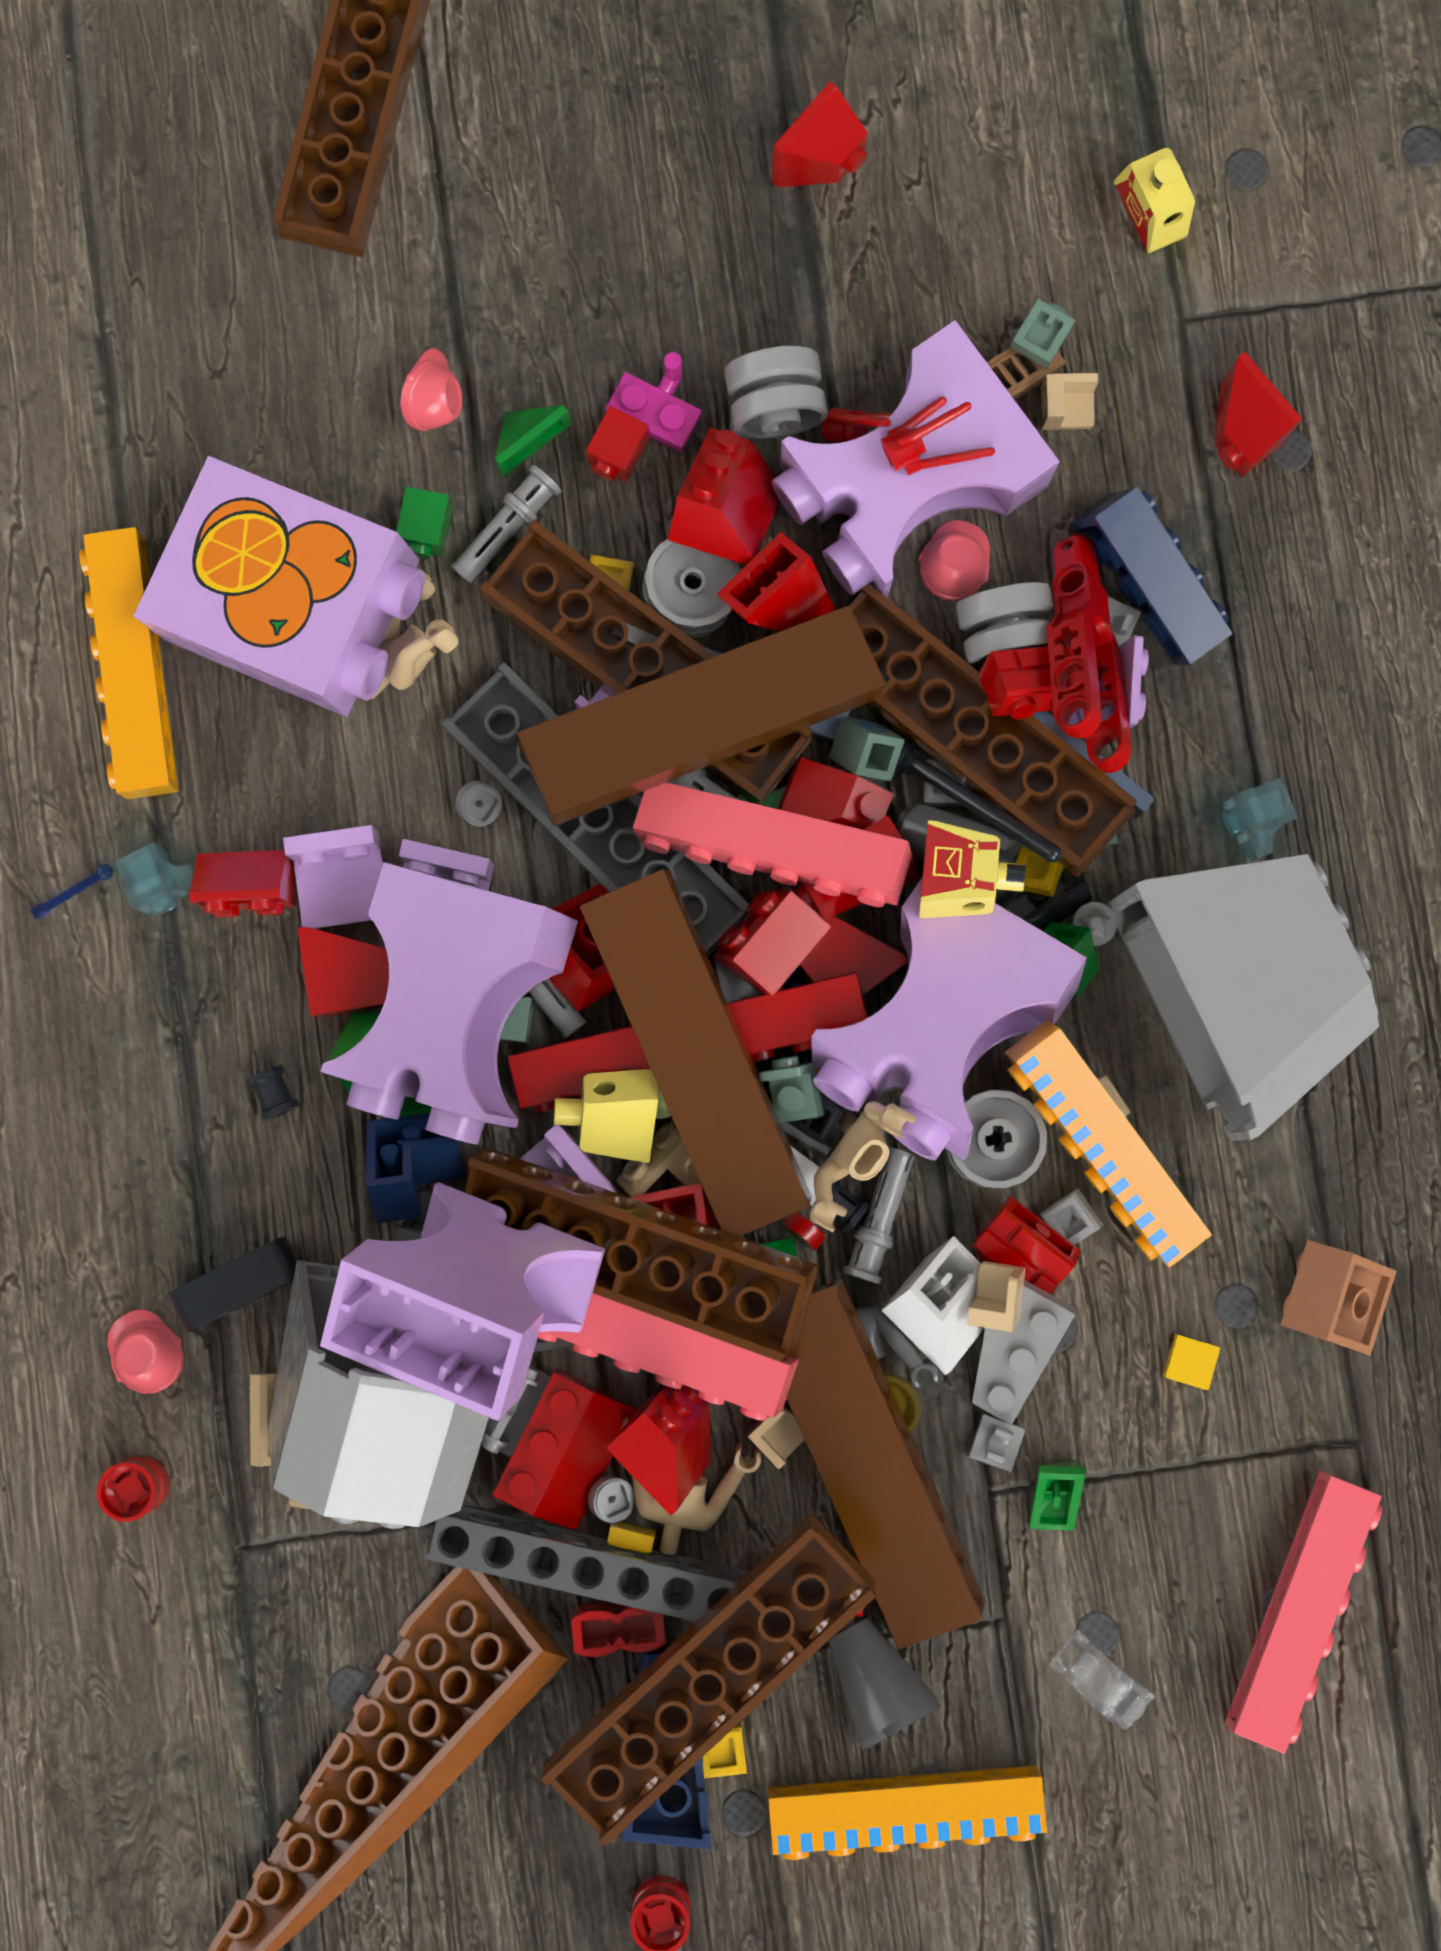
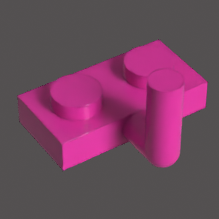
[605,352,702,453]

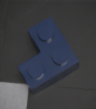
[366,1113,465,1223]

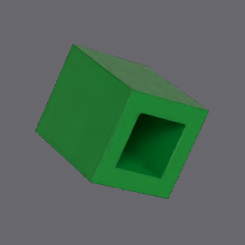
[396,486,454,559]

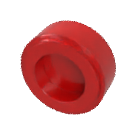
[781,1212,825,1251]

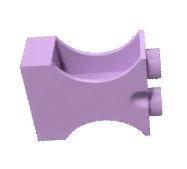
[771,320,1060,598]
[320,862,578,1145]
[811,877,1087,1160]
[320,1182,605,1421]

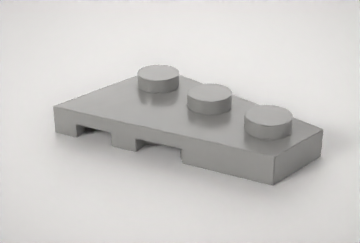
[972,1280,1077,1425]

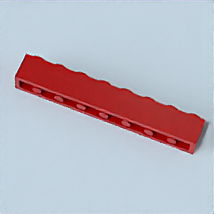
[508,971,869,1113]

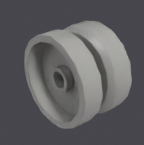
[725,346,828,439]
[641,539,741,639]
[955,582,1054,670]
[944,1090,1047,1188]

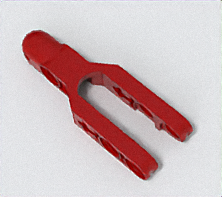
[1046,534,1132,773]

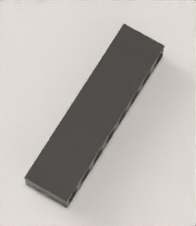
[441,662,749,957]
[425,1504,750,1622]

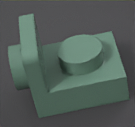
[1010,299,1076,369]
[758,1056,824,1123]

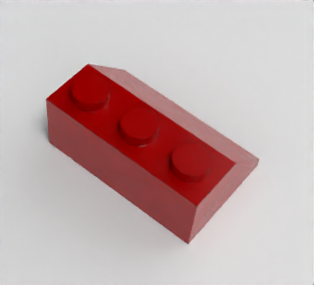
[668,427,780,565]
[492,1368,636,1530]
[606,1384,711,1516]

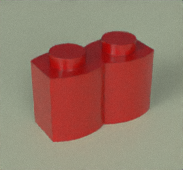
[571,1601,667,1657]

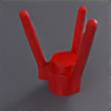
[880,396,995,476]
[822,407,893,443]

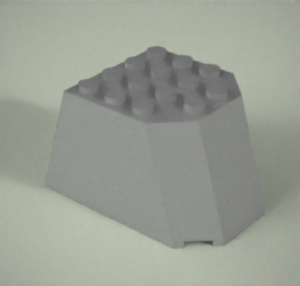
[1105,854,1379,1141]
[268,1260,489,1529]

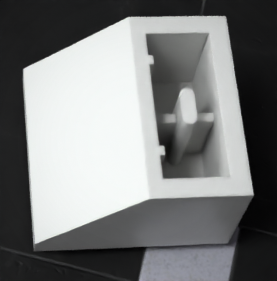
[881,1236,984,1375]

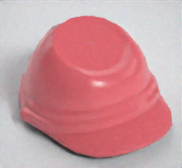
[400,348,462,431]
[918,520,990,602]
[107,1309,184,1394]

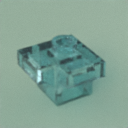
[1222,778,1298,863]
[114,842,195,916]

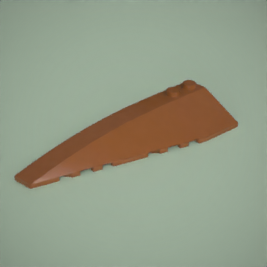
[207,1567,569,1951]

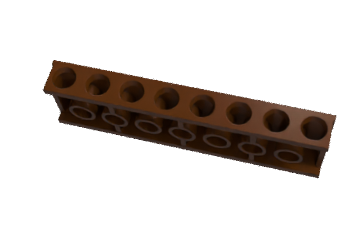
[273,0,430,258]
[479,520,813,805]
[850,583,1137,878]
[517,605,886,826]
[580,869,812,1236]
[464,1146,820,1362]
[786,1277,985,1649]
[541,1514,876,1847]

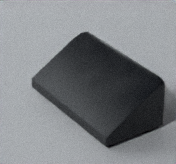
[995,866,1092,931]

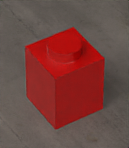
[586,405,650,483]

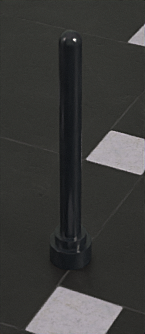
[894,735,1062,863]

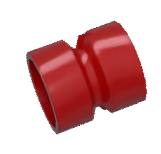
[96,1455,170,1522]
[630,1875,691,1951]

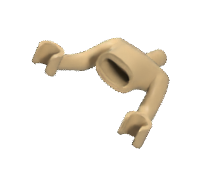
[371,569,458,699]
[810,1101,916,1232]
[620,1417,762,1555]

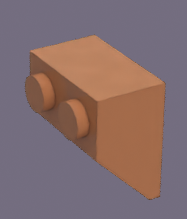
[1281,1240,1397,1356]

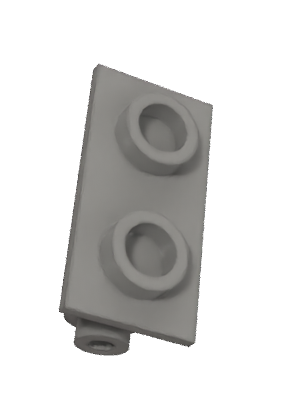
[482,1365,552,1457]

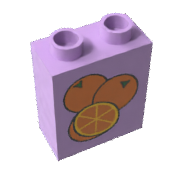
[133,456,425,717]

